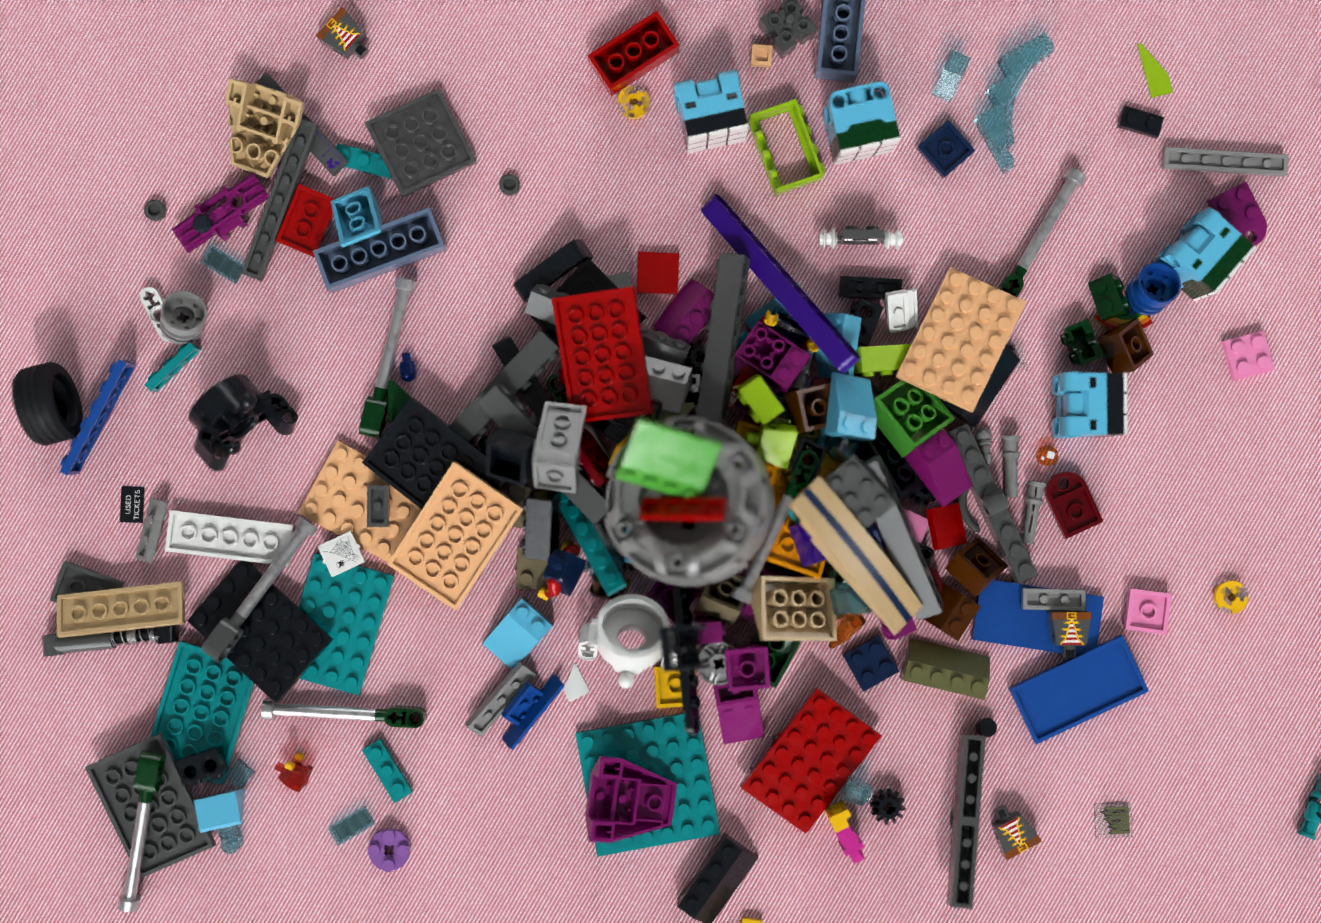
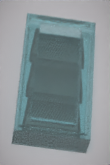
[200,244,244,284]
[328,806,375,846]

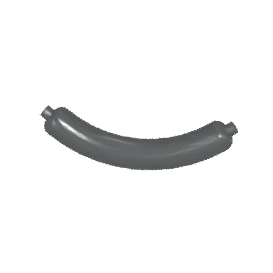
[958,489,981,533]

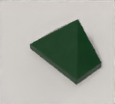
[388,380,411,423]

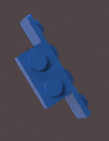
[501,675,565,750]

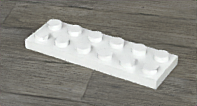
[165,510,295,566]

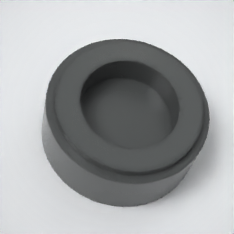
[499,174,520,196]
[144,200,167,222]

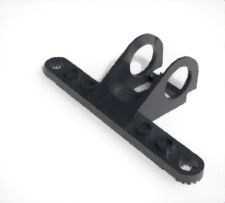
[660,585,711,735]

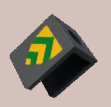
[782,437,827,484]

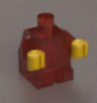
[275,752,314,793]

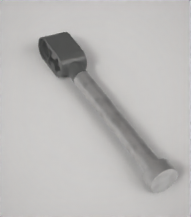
[201,517,318,663]

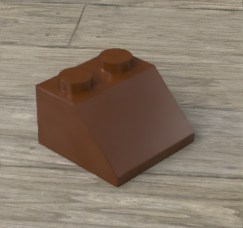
[1097,318,1154,373]
[785,383,830,433]
[945,537,1008,597]
[924,582,981,641]

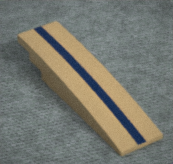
[788,476,923,635]

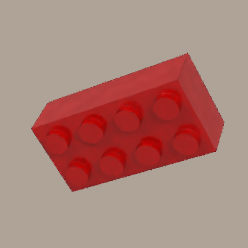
[588,11,680,96]

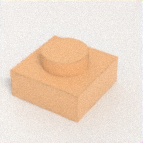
[750,44,773,68]

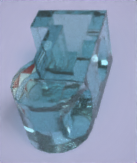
[216,825,244,854]

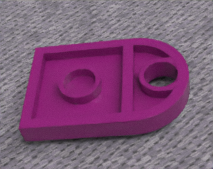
[1207,182,1267,245]

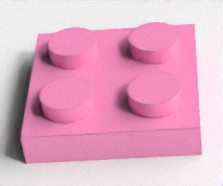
[1221,330,1275,381]
[1123,588,1172,635]

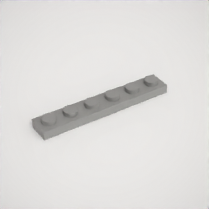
[1162,147,1289,177]

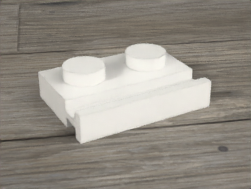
[885,287,919,333]

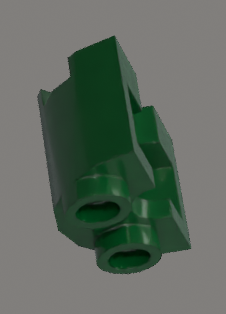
[1060,318,1105,366]

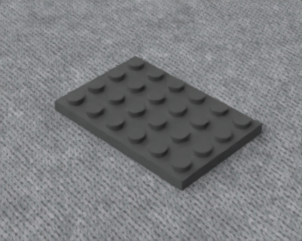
[85,732,216,879]

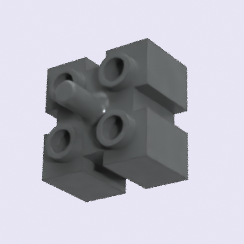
[758,0,817,59]

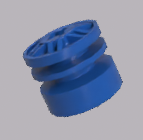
[1125,262,1181,316]

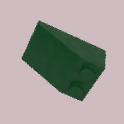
[747,630,801,688]

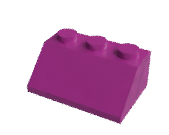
[652,279,714,345]

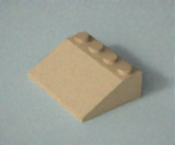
[751,576,837,641]

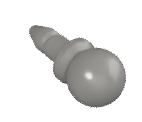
[975,428,992,465]

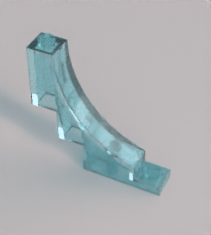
[974,33,1055,174]

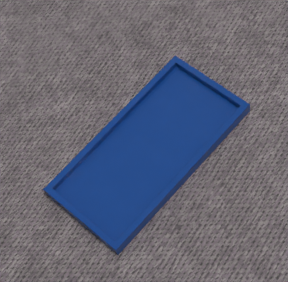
[971,580,1104,655]
[1008,634,1149,745]

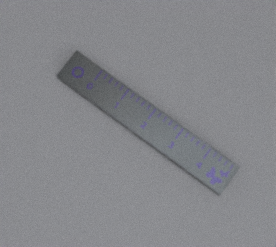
[256,73,349,176]

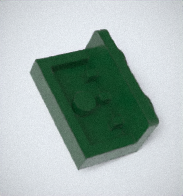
[1088,273,1131,322]

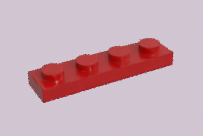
[639,497,728,521]

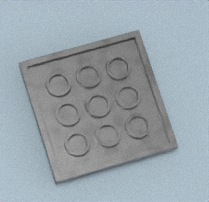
[364,89,476,198]

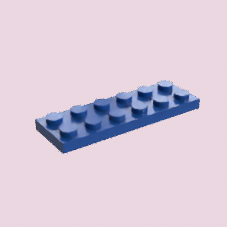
[59,359,136,475]

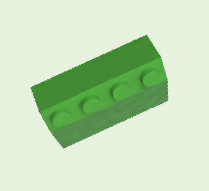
[615,418,722,498]

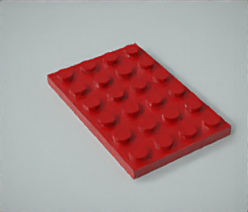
[552,286,654,422]
[740,687,882,834]

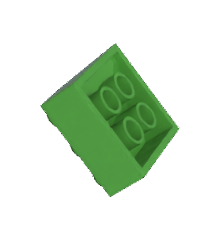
[874,380,955,458]

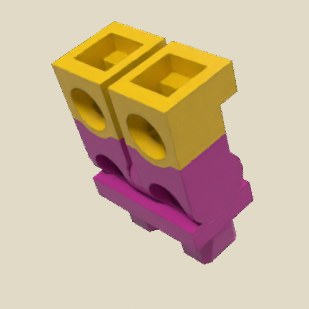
[825,800,865,864]

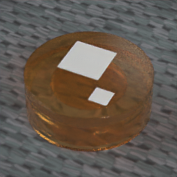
[1036,445,1058,466]

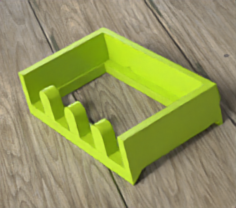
[747,99,825,197]

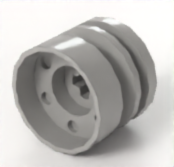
[160,291,207,345]
[697,638,735,685]

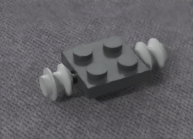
[818,226,903,250]

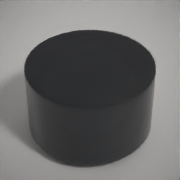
[975,718,997,737]

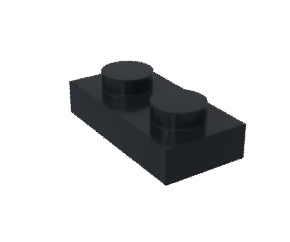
[1117,106,1164,139]

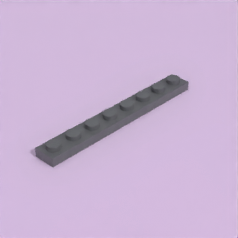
[241,119,320,281]

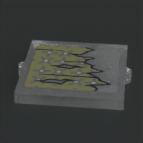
[1092,802,1134,839]

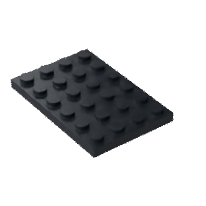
[362,397,506,509]
[187,560,333,703]

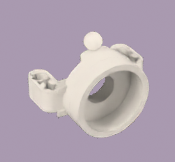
[578,594,677,689]

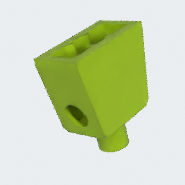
[745,423,798,469]

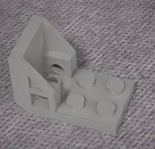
[532,401,587,493]

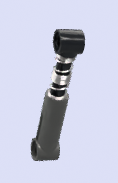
[42,625,179,657]

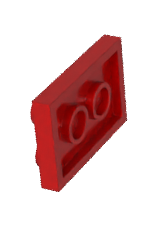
[276,184,334,258]

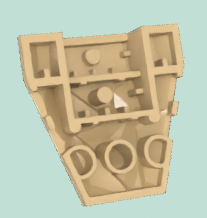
[225,78,305,178]

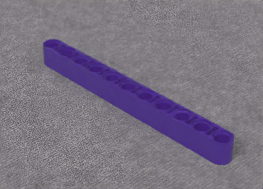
[701,194,860,374]

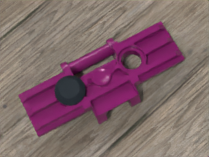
[172,173,269,253]

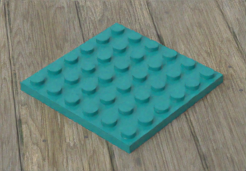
[575,713,720,857]

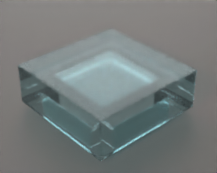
[226,759,255,789]

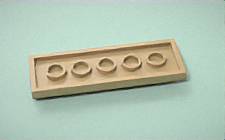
[57,581,185,638]

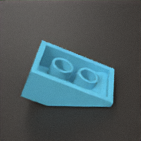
[330,186,382,247]
[814,313,861,378]
[825,372,877,442]
[482,597,554,670]

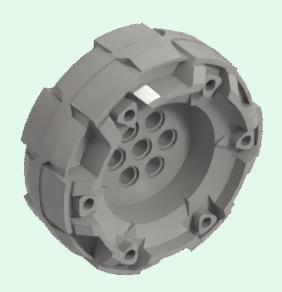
[604,416,775,587]

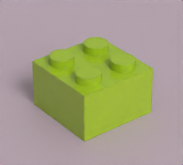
[735,373,784,425]

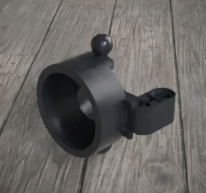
[188,374,298,471]

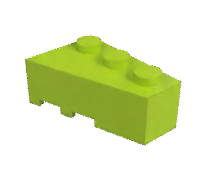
[853,344,912,377]

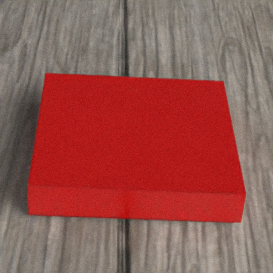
[636,251,679,295]
[926,503,967,551]

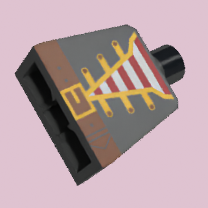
[316,7,369,59]
[1046,611,1092,658]
[992,805,1042,860]

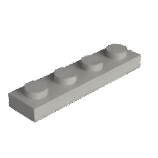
[465,661,536,737]

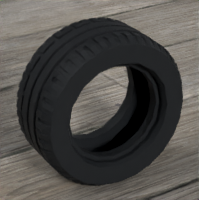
[12,362,83,446]

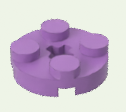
[368,828,410,872]

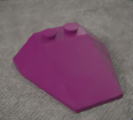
[585,756,677,843]

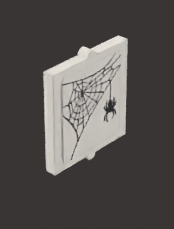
[318,531,365,577]

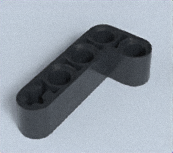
[513,239,594,303]

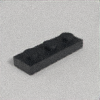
[839,276,902,300]

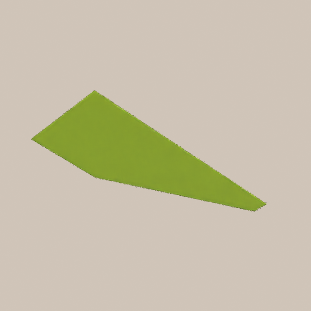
[1137,43,1173,98]

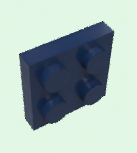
[916,120,975,179]
[843,635,899,692]

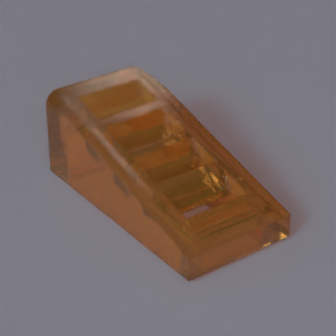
[828,609,866,649]

